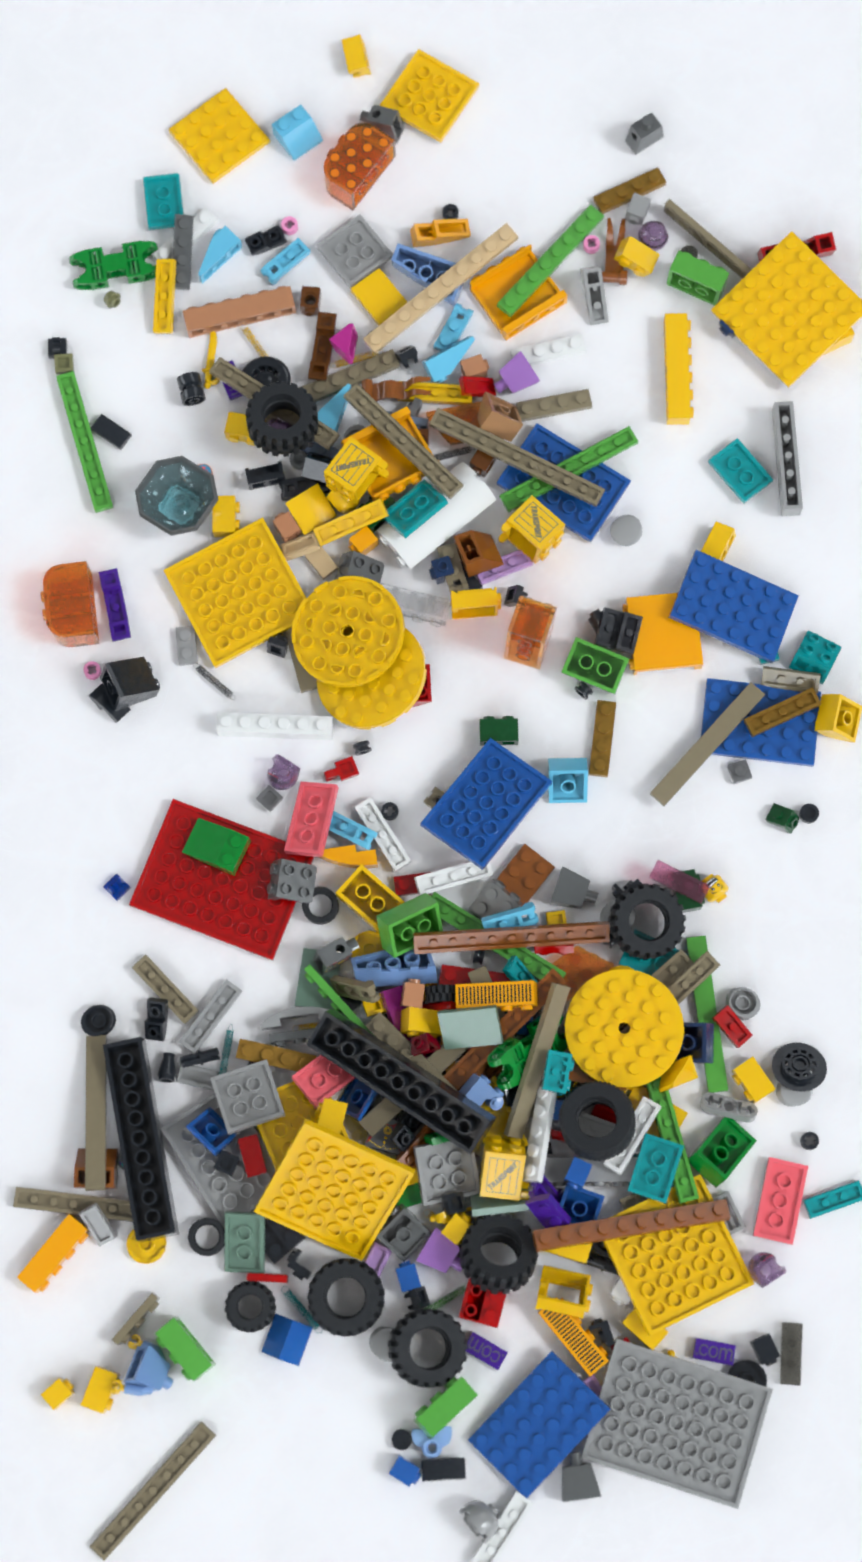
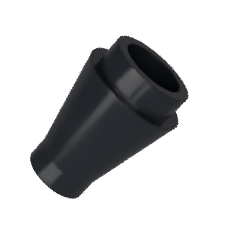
[157,1052,177,1083]

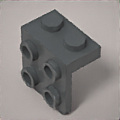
[334,550,384,584]
[267,859,317,904]

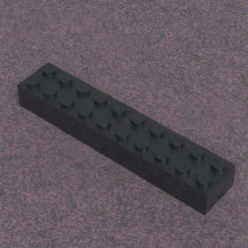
[306,1009,497,1155]
[103,1037,179,1243]

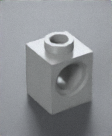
[625,193,651,226]

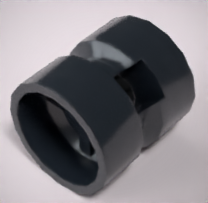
[177,372,206,406]

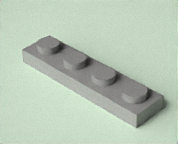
[179,979,243,1053]

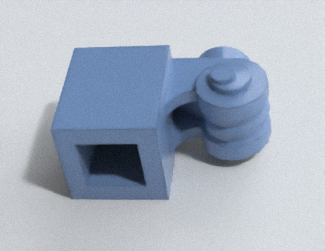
[459,1073,505,1110]

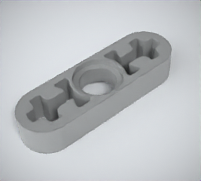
[700,1092,758,1123]

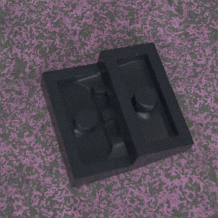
[594,607,643,654]

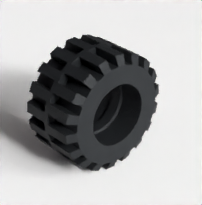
[224,1281,276,1332]

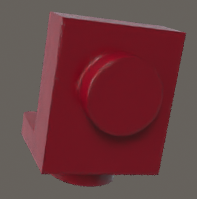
[411,1032,441,1056]

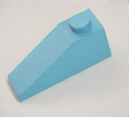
[198,226,242,284]
[421,336,475,383]
[318,384,351,432]

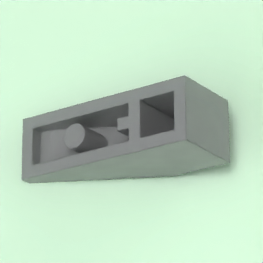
[580,265,609,325]

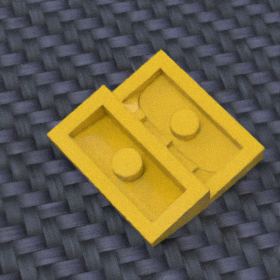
[285,483,337,535]

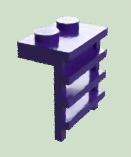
[525,1168,571,1228]

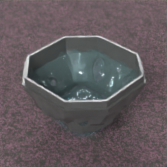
[135,456,218,536]

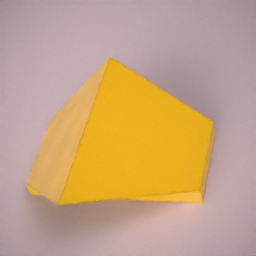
[659,1055,698,1093]

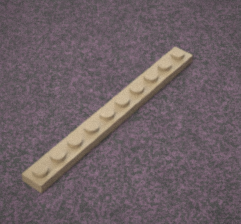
[363,223,518,354]

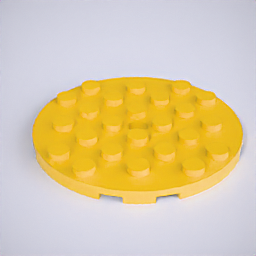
[291,576,405,687]
[317,627,427,730]
[565,969,684,1088]

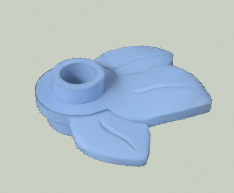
[412,1426,452,1458]

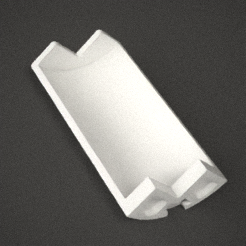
[377,461,497,569]

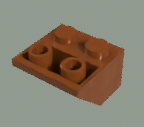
[454,530,504,577]
[74,1148,118,1189]

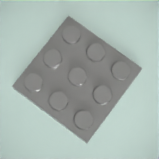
[317,214,393,288]
[210,1059,285,1135]
[413,1141,480,1206]

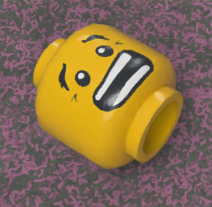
[700,874,729,903]

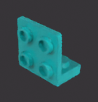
[789,631,842,684]
[541,1050,574,1096]

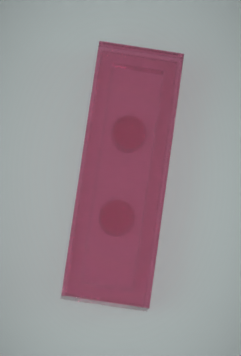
[649,860,710,904]

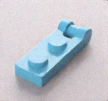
[260,238,311,285]
[434,303,474,351]
[329,811,378,850]
[481,902,539,929]

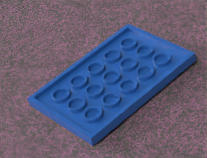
[496,423,631,543]
[668,550,799,663]
[701,678,821,767]
[420,738,552,870]
[468,1351,611,1498]

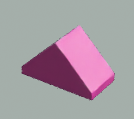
[329,323,358,364]

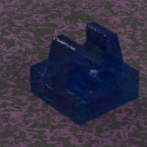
[103,873,131,901]

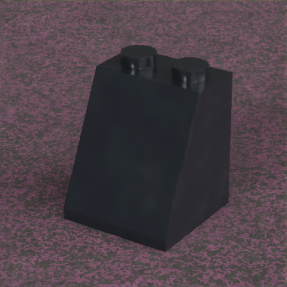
[100,656,160,711]

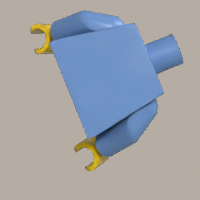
[110,1334,173,1396]

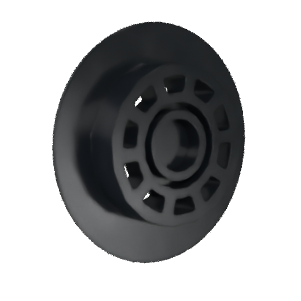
[242,356,291,387]
[772,1042,827,1092]

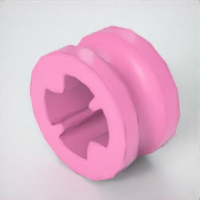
[281,216,298,235]
[583,235,600,254]
[83,661,101,680]

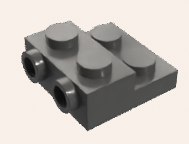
[468,879,523,920]
[377,1203,432,1262]

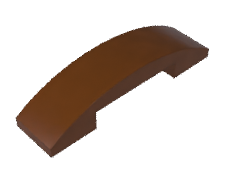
[308,312,337,381]

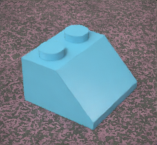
[271,104,323,161]
[548,758,588,803]

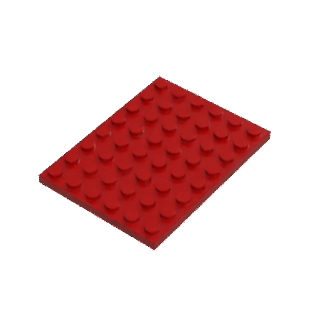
[129,799,315,961]

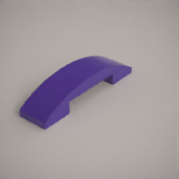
[99,568,131,642]

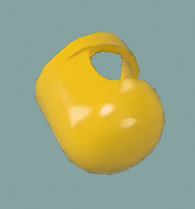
[327,491,360,514]

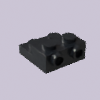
[265,1218,306,1264]

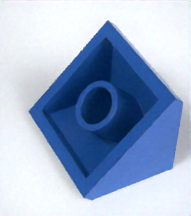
[339,1078,379,1122]
[186,1107,238,1157]
[560,1183,605,1224]
[261,1313,313,1366]

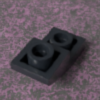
[245,224,288,256]
[88,683,131,723]
[144,997,168,1041]
[390,1111,422,1152]
[421,1458,466,1482]

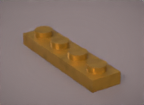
[593,167,666,214]
[744,687,821,737]
[589,700,616,778]
[235,1039,317,1072]

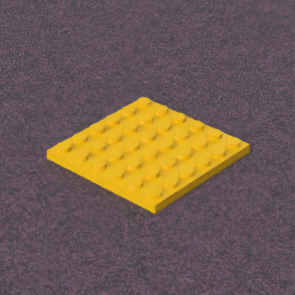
[711,231,862,388]
[163,517,307,668]
[254,1119,415,1261]
[603,1174,755,1336]

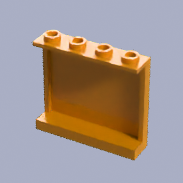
[469,244,568,341]
[341,406,440,502]
[622,593,703,675]

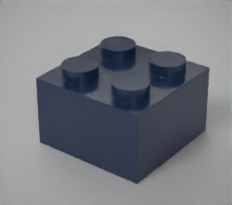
[675,1023,714,1064]

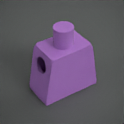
[494,351,540,394]
[416,1228,462,1273]

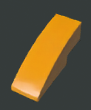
[410,219,471,247]
[319,845,378,869]

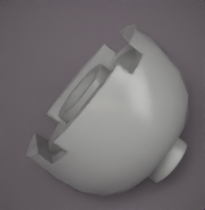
[459,1500,498,1544]

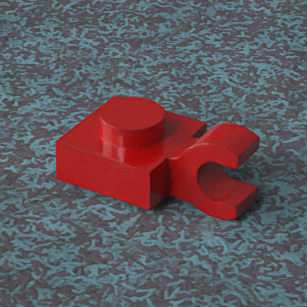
[324,756,359,782]

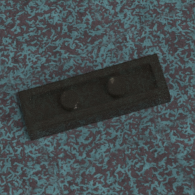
[779,1322,803,1386]

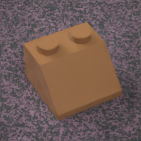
[477,391,523,442]

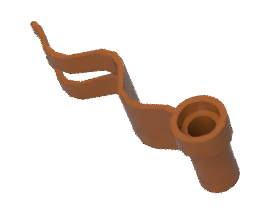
[602,218,627,285]
[362,376,431,401]

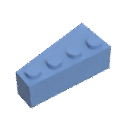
[391,243,464,307]
[350,949,438,987]

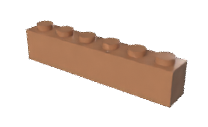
[183,286,296,338]

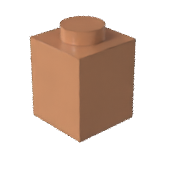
[460,354,489,378]
[273,511,301,543]
[400,979,425,1008]

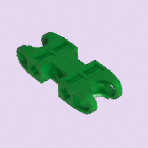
[69,241,158,290]
[487,1014,568,1090]

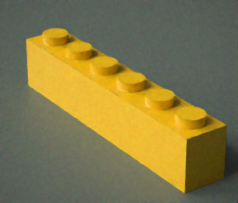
[664,313,694,425]

